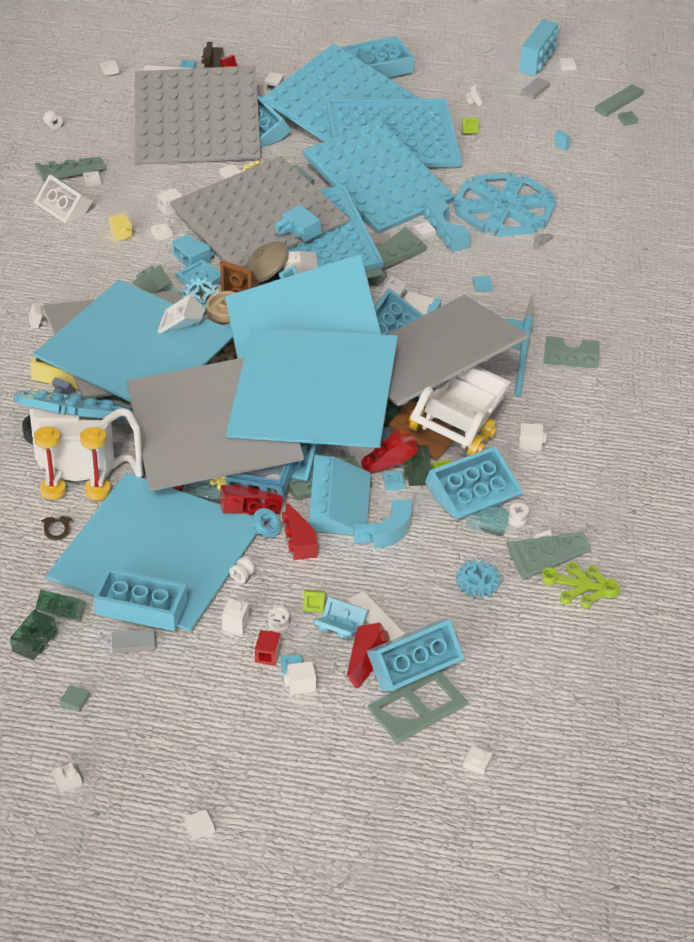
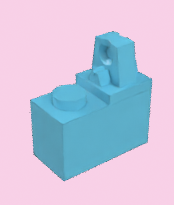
[274,205,322,242]
[172,234,217,267]

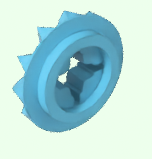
[251,508,281,539]

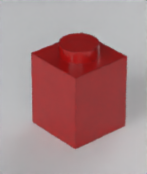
[255,630,281,666]

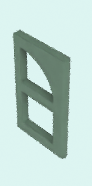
[368,670,468,743]

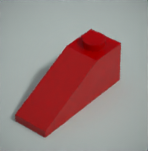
[347,622,389,688]

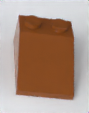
[220,260,260,293]
[389,400,456,461]

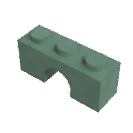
[544,336,600,368]

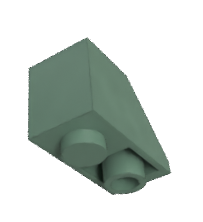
[132,265,171,293]

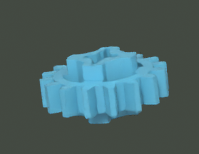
[182,277,220,315]
[456,559,500,598]

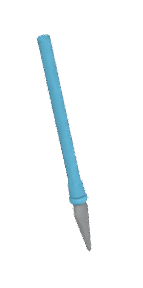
[514,295,534,397]

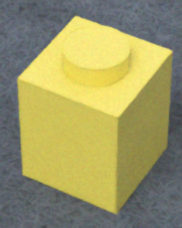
[109,213,132,241]

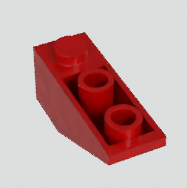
[361,428,418,473]
[219,485,283,514]
[282,503,318,560]

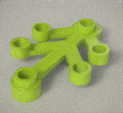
[541,562,620,609]

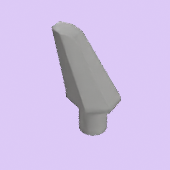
[533,234,554,248]

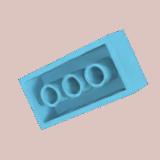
[519,19,560,76]
[93,568,188,631]
[367,619,464,691]

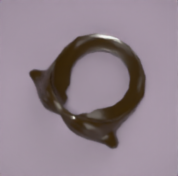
[41,516,72,541]

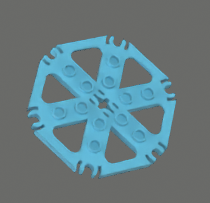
[453,172,556,237]
[13,389,131,420]

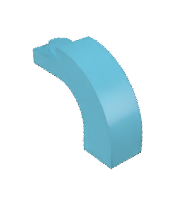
[354,500,412,548]

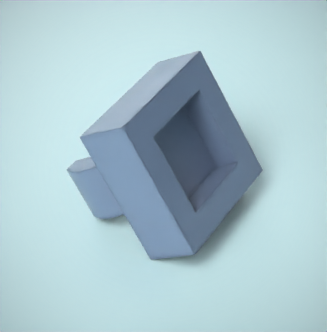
[51,377,75,395]

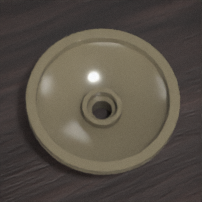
[245,241,289,283]

